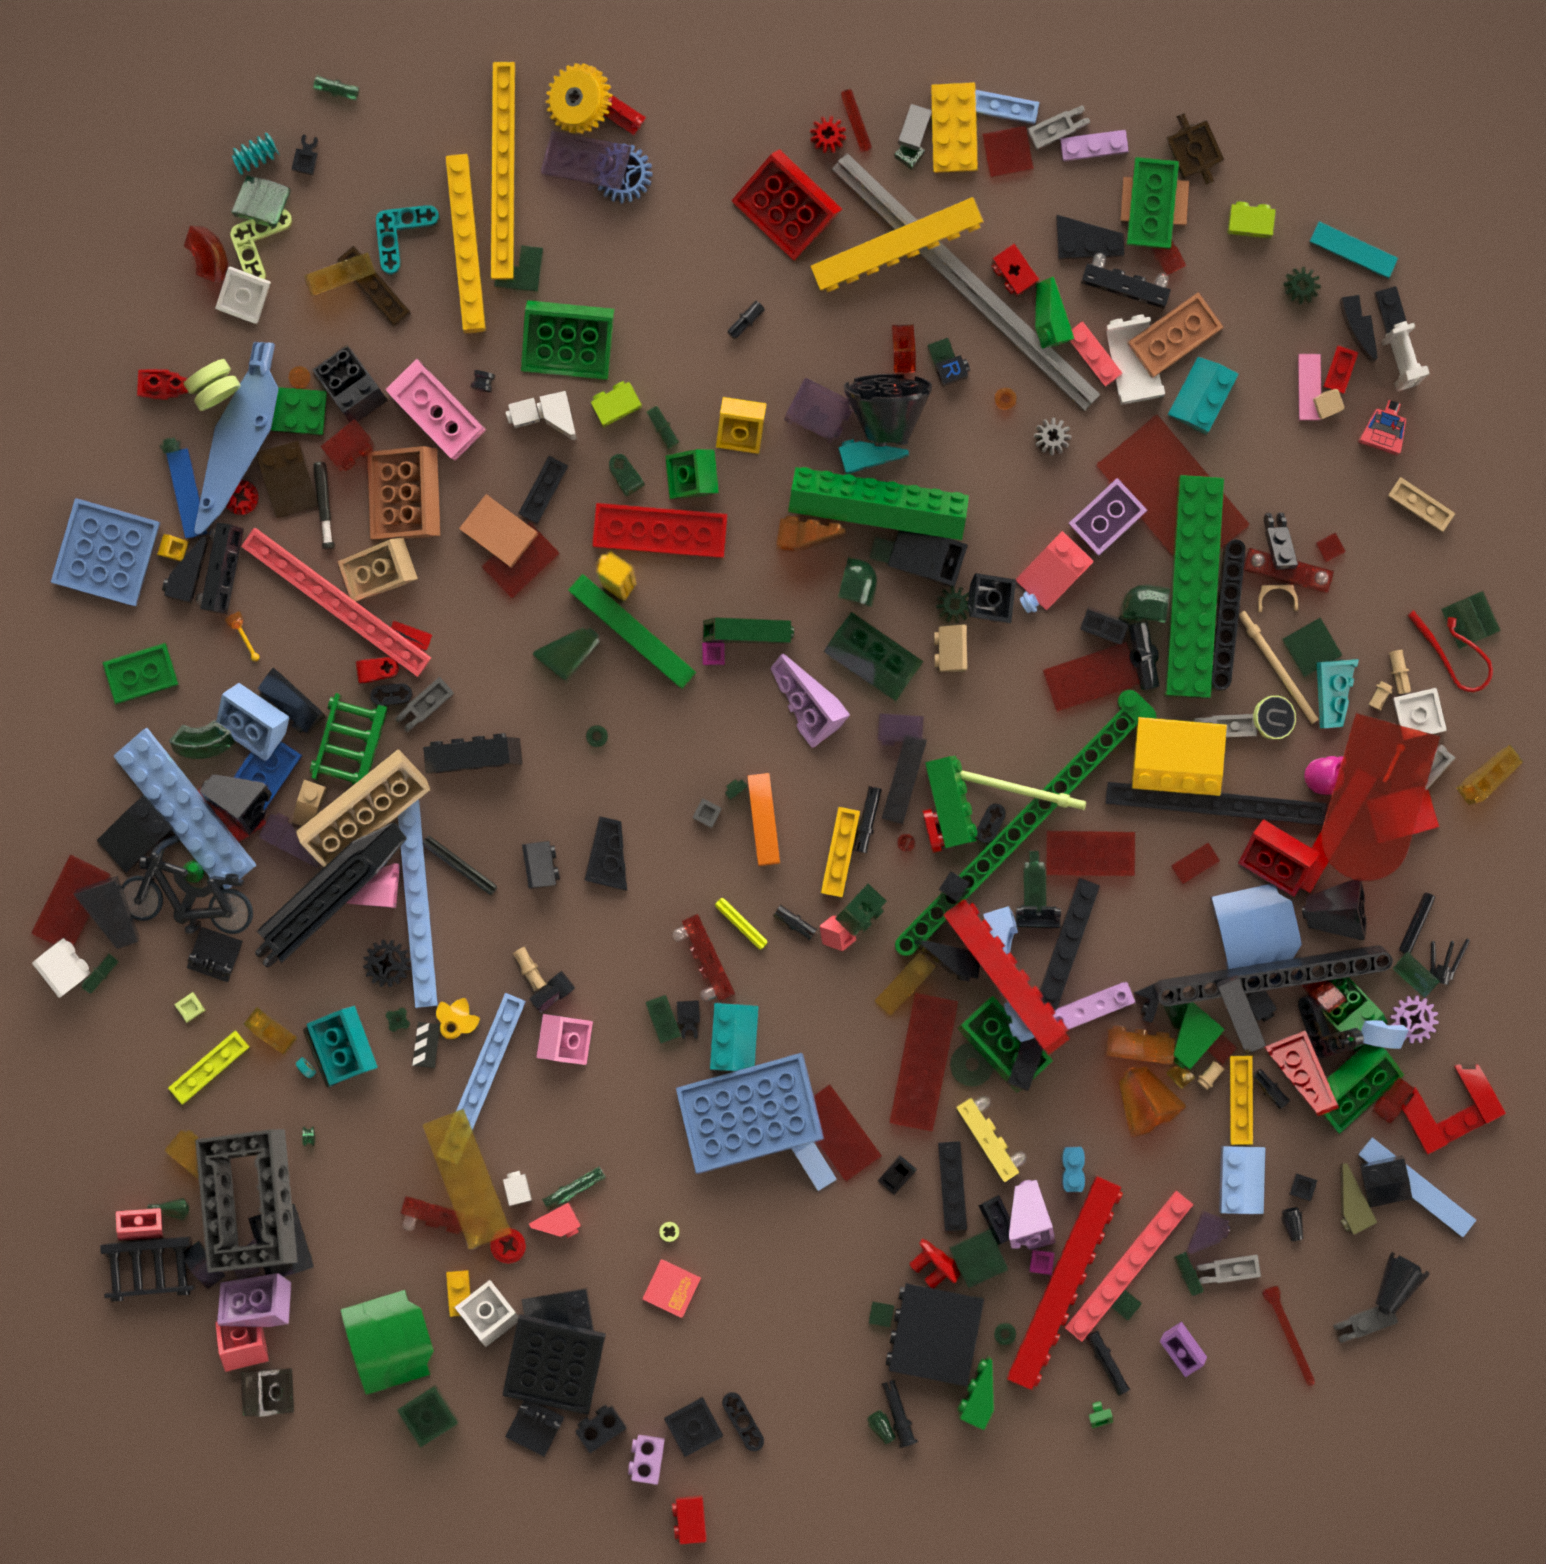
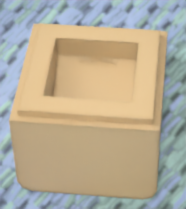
[1313,389,1345,419]

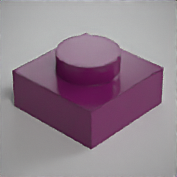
[702,642,725,665]
[1029,1249,1055,1275]

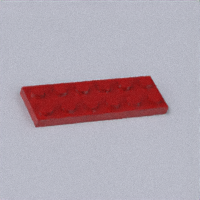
[592,503,728,558]

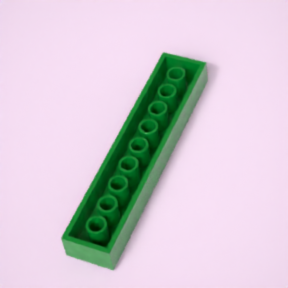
[1165,475,1224,699]

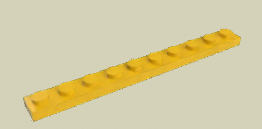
[491,62,515,280]

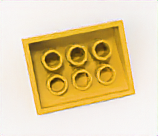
[1131,717,1227,796]

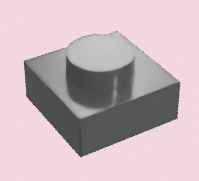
[692,798,722,828]

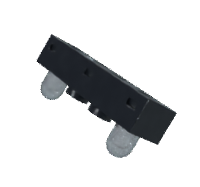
[1081,253,1171,309]
[196,523,244,614]

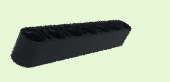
[1211,539,1246,691]

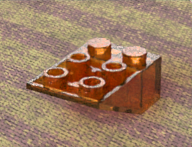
[776,516,846,552]

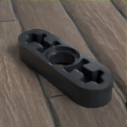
[722,1392,764,1451]

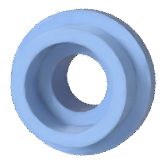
[1020,592,1039,613]

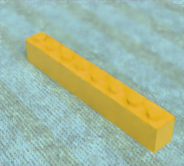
[446,154,486,334]
[811,197,984,293]
[596,553,636,602]

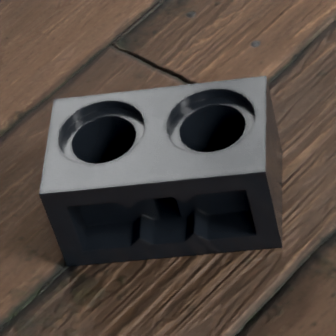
[575,1404,627,1453]

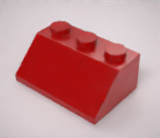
[1238,819,1320,897]

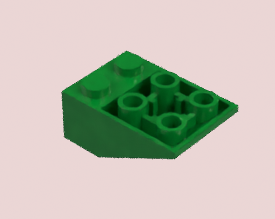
[1312,977,1388,1051]
[957,1356,994,1430]

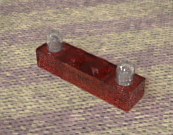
[1244,548,1334,594]
[672,914,735,1002]
[400,1196,491,1250]

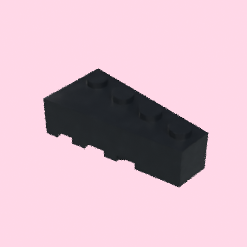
[423,733,523,774]

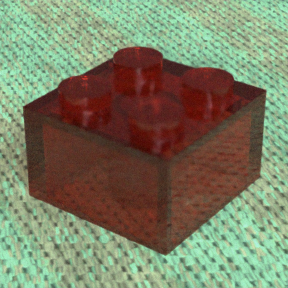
[320,419,375,472]

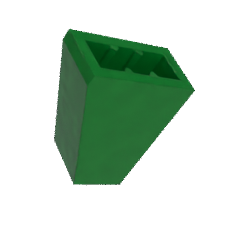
[1172,1002,1225,1070]

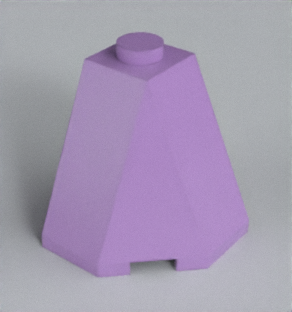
[1009,1180,1056,1249]

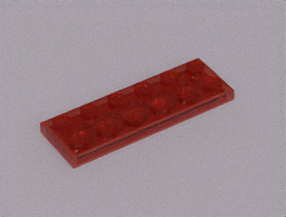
[889,993,958,1132]

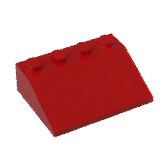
[731,149,843,261]

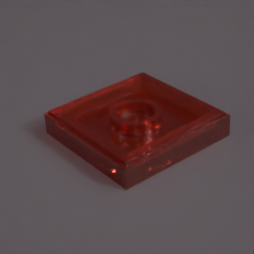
[982,126,1034,178]

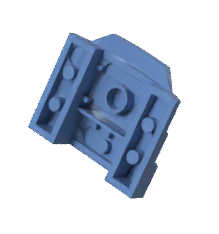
[1210,884,1302,979]

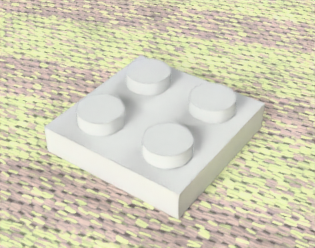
[215,267,271,324]
[1393,688,1447,741]

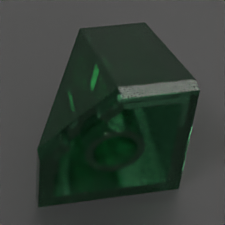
[532,627,600,683]

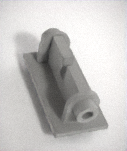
[1412,745,1455,790]

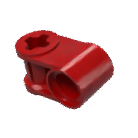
[355,657,399,684]

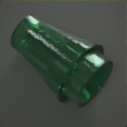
[866,1410,896,1444]

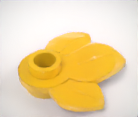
[436,998,480,1039]

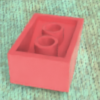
[1016,531,1094,611]

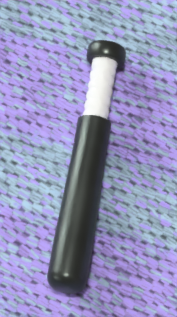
[313,461,335,549]

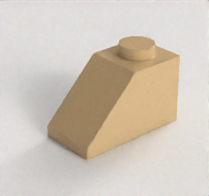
[292,780,327,826]

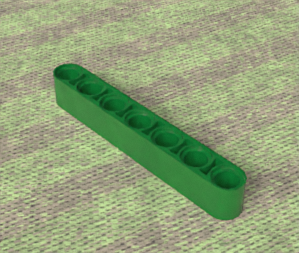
[568,574,696,689]

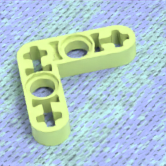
[230,209,292,280]

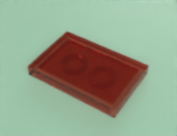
[482,521,560,599]

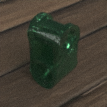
[609,454,645,497]

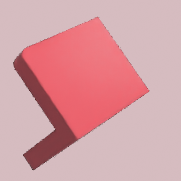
[819,916,856,951]

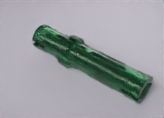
[542,1166,606,1211]

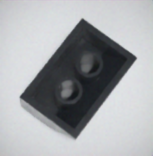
[258,667,326,734]
[248,1203,314,1277]

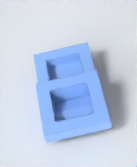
[1361,1021,1409,1049]

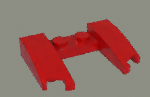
[1400,1064,1506,1155]

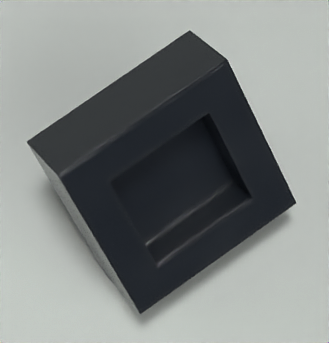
[1289,1173,1318,1201]

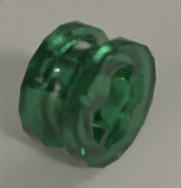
[302,1126,315,1146]

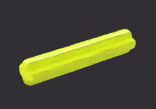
[715,898,768,950]

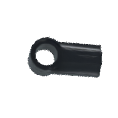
[529,971,575,1013]

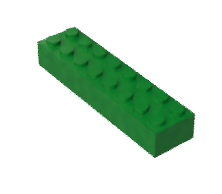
[788,467,969,540]

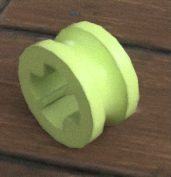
[659,1222,679,1242]

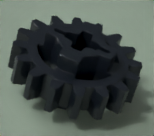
[363,939,411,987]

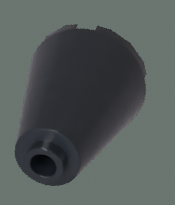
[1375,1252,1430,1316]

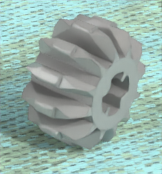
[1034,418,1072,456]

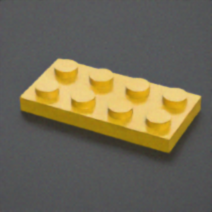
[931,82,978,173]

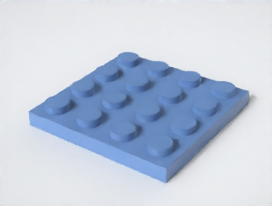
[51,498,161,607]

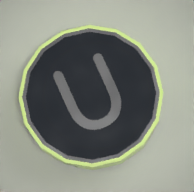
[1253,696,1296,739]

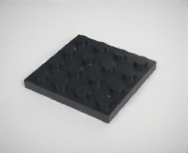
[502,1314,606,1415]

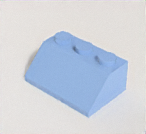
[215,683,289,761]
[1219,1146,1265,1214]

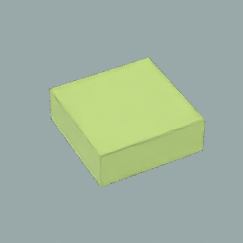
[174,992,206,1023]

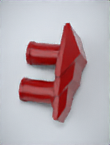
[137,369,189,400]
[909,1238,960,1289]

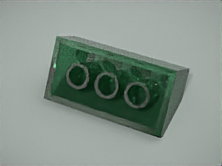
[823,612,924,701]

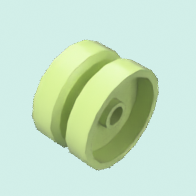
[184,359,241,411]

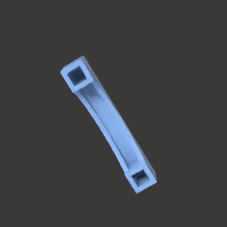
[983,906,1035,1042]

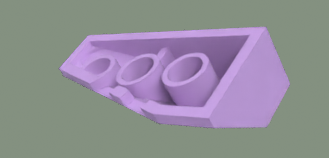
[771,654,850,748]

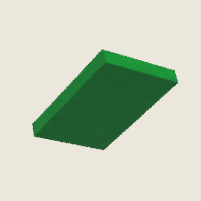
[102,643,179,705]

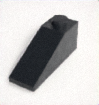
[162,537,209,603]
[914,939,981,982]

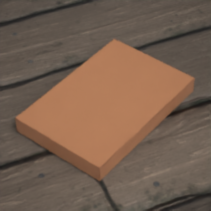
[1120,177,1189,226]
[459,494,538,568]

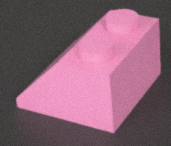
[536,1014,593,1065]

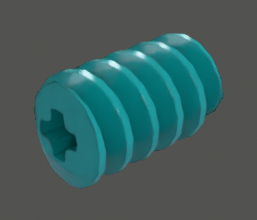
[232,132,280,175]

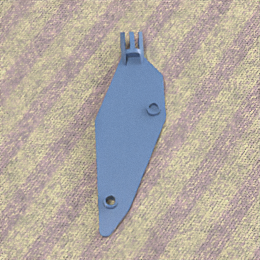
[194,342,279,535]

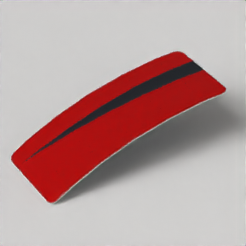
[391,621,432,651]

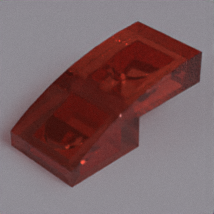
[1151,240,1187,276]
[1302,980,1346,1013]

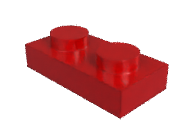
[1323,345,1359,395]

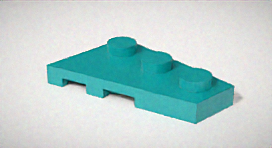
[1317,659,1359,728]

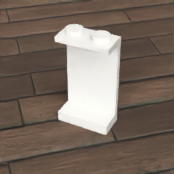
[1105,315,1165,405]

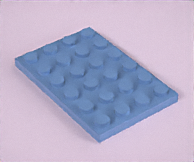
[676,1053,824,1174]

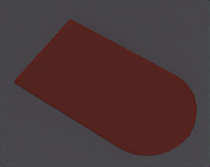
[1322,713,1440,881]

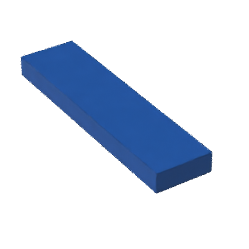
[166,448,208,539]

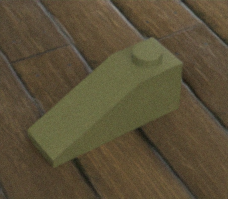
[1340,1163,1377,1235]

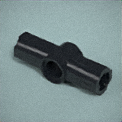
[1129,621,1160,690]

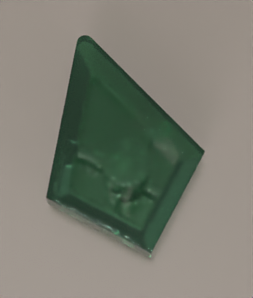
[1163,1003,1187,1029]

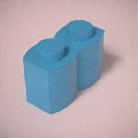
[1061,1147,1085,1192]

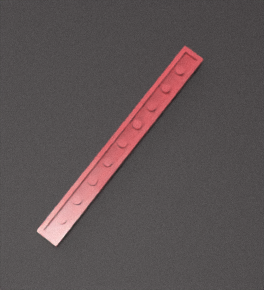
[241,528,431,677]

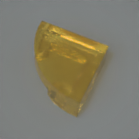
[1167,1067,1195,1089]

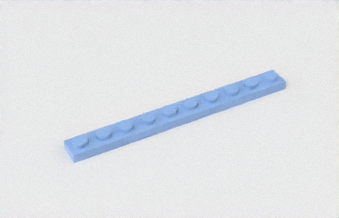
[398,799,438,1008]

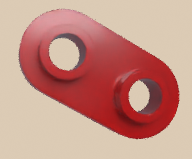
[922,809,945,853]

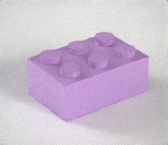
[1069,478,1147,556]

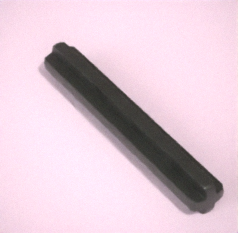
[423,836,497,895]

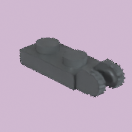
[395,677,455,733]
[1333,1306,1398,1343]

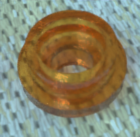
[995,388,1017,410]

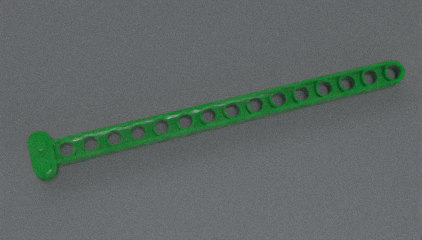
[895,690,1156,956]

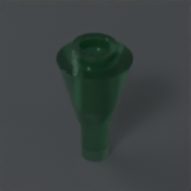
[147,1198,189,1220]

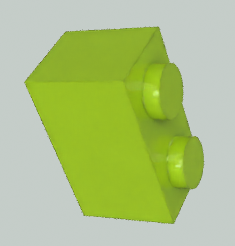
[1227,202,1276,239]
[591,381,642,428]

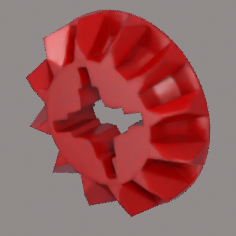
[226,480,259,515]
[490,1228,526,1264]

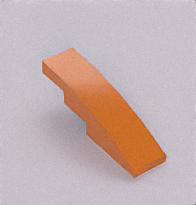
[747,773,780,866]

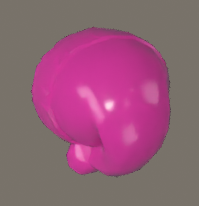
[1304,756,1347,795]

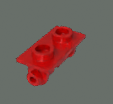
[604,95,646,135]

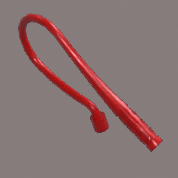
[1407,610,1493,693]

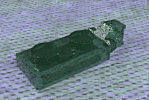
[1023,851,1046,912]

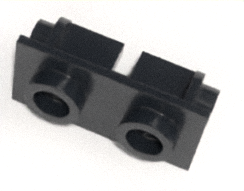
[1016,905,1061,928]

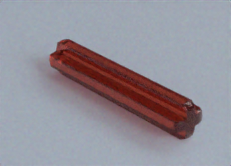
[841,89,872,152]

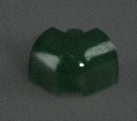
[838,556,878,607]
[1119,584,1170,622]

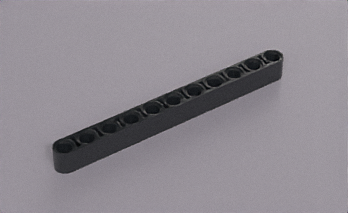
[1153,945,1393,1006]

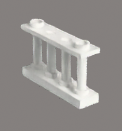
[1381,321,1430,391]

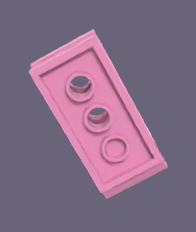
[385,359,486,460]

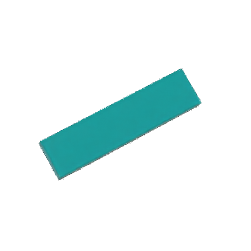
[1309,221,1398,279]

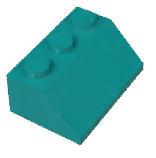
[1168,357,1239,435]
[710,1003,759,1071]
[307,1006,378,1086]

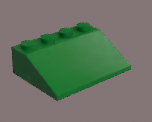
[521,300,615,380]

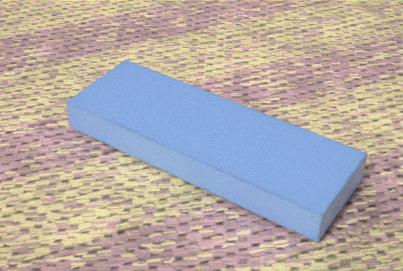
[976,90,1039,125]

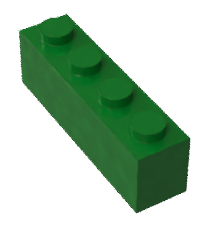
[925,756,977,848]

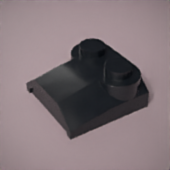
[967,573,1016,624]

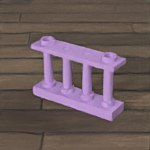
[1053,982,1135,1029]

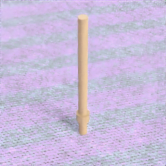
[1239,610,1319,724]

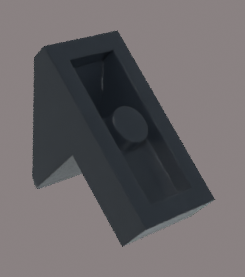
[1133,981,1163,1023]

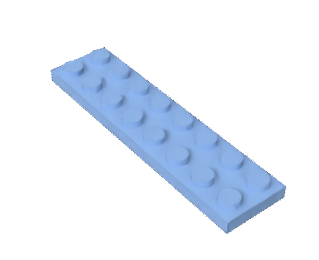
[114,728,257,889]

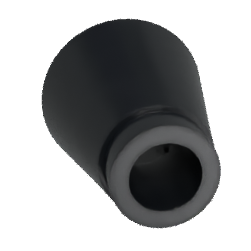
[1281,1207,1304,1242]

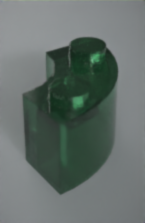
[169,720,235,759]

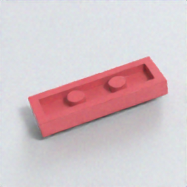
[1070,321,1123,387]

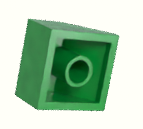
[665,449,719,499]

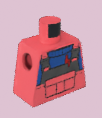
[1358,400,1406,456]

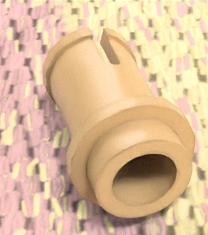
[1368,681,1392,711]
[1197,1061,1224,1090]

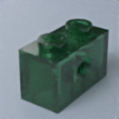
[835,883,887,936]

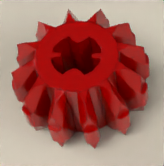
[810,116,846,154]

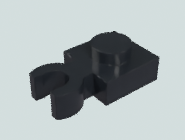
[291,134,318,175]
[677,1000,700,1039]

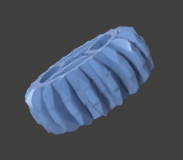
[593,143,653,203]

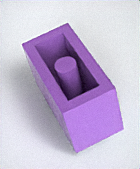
[1160,1322,1207,1377]

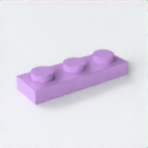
[1060,130,1128,161]

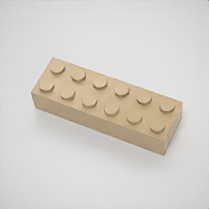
[296,749,430,867]

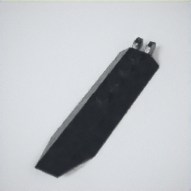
[255,822,407,968]

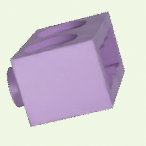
[628,1435,665,1484]

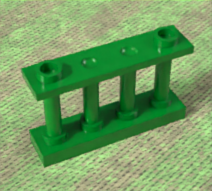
[309,693,388,785]

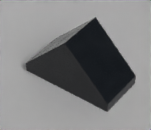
[878,1154,917,1195]
[185,1241,226,1289]

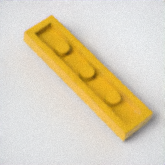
[821,807,860,897]
[1230,1056,1253,1144]

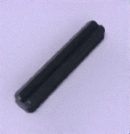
[1399,892,1435,955]

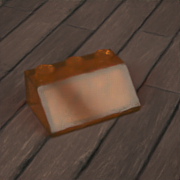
[1104,1025,1175,1065]

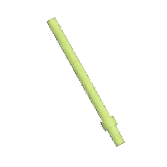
[960,770,1086,810]

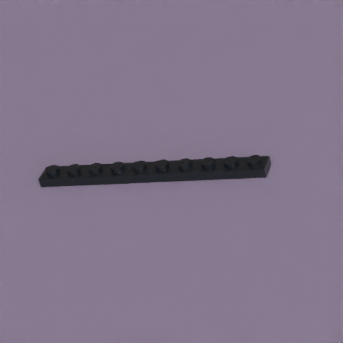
[1105,782,1327,826]
[1007,878,1100,1091]

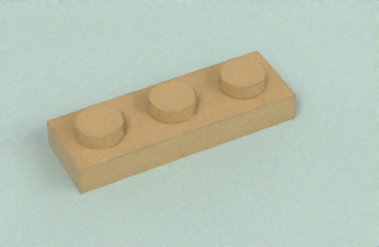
[1388,477,1455,532]

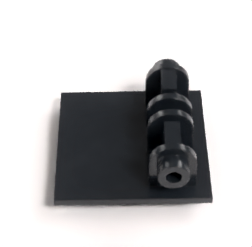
[187,926,243,983]
[505,1400,565,1457]

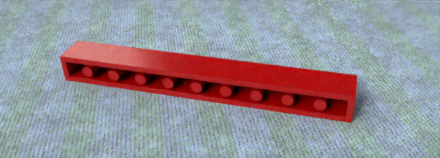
[1006,1176,1123,1390]

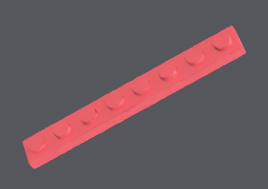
[1064,1191,1194,1342]

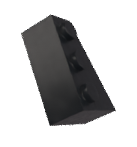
[74,875,140,949]

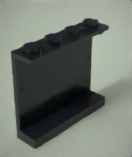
[885,1282,984,1386]

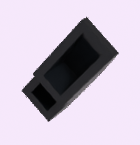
[1339,295,1378,362]

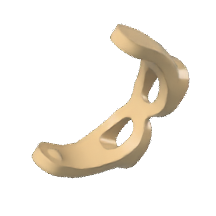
[1258,585,1298,612]

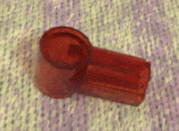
[1372,1077,1414,1124]

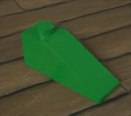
[1035,277,1075,349]

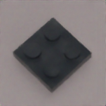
[664,1396,724,1457]

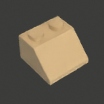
[934,625,967,672]

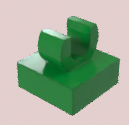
[1089,1401,1113,1429]

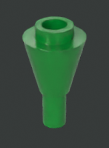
[183,861,204,883]

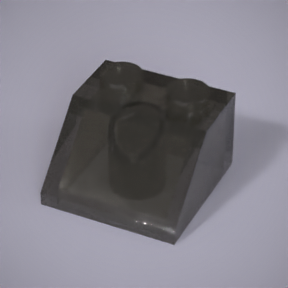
[241,1368,294,1417]

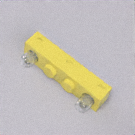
[956,1096,1027,1182]

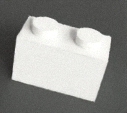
[537,391,577,440]
[32,938,90,998]
[455,1280,518,1347]

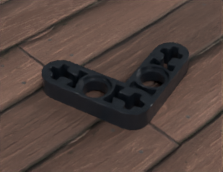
[1298,994,1364,1058]

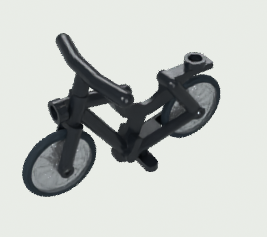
[122,835,253,934]

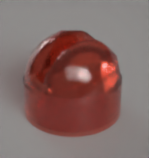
[897,834,916,852]

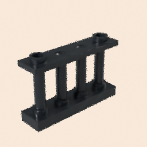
[100,1236,196,1302]

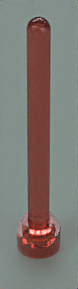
[1262,1285,1315,1386]

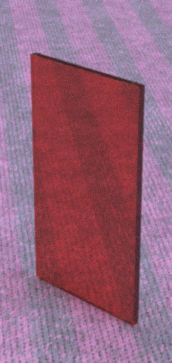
[1096,414,1249,556]

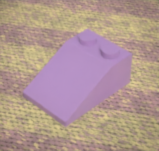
[217,1273,291,1327]

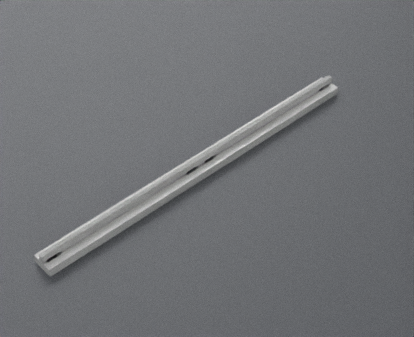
[832,153,1100,411]

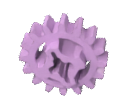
[1390,996,1439,1043]

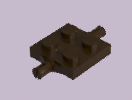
[1166,113,1224,185]

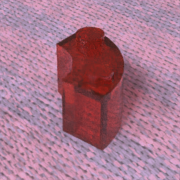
[184,226,228,282]

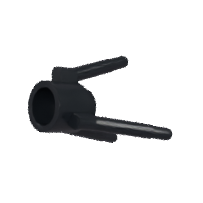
[1429,938,1470,985]

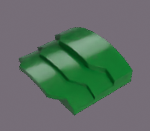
[341,1290,434,1395]

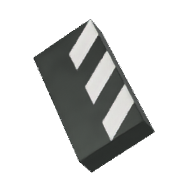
[413,1022,440,1068]

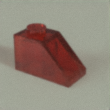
[892,324,916,373]

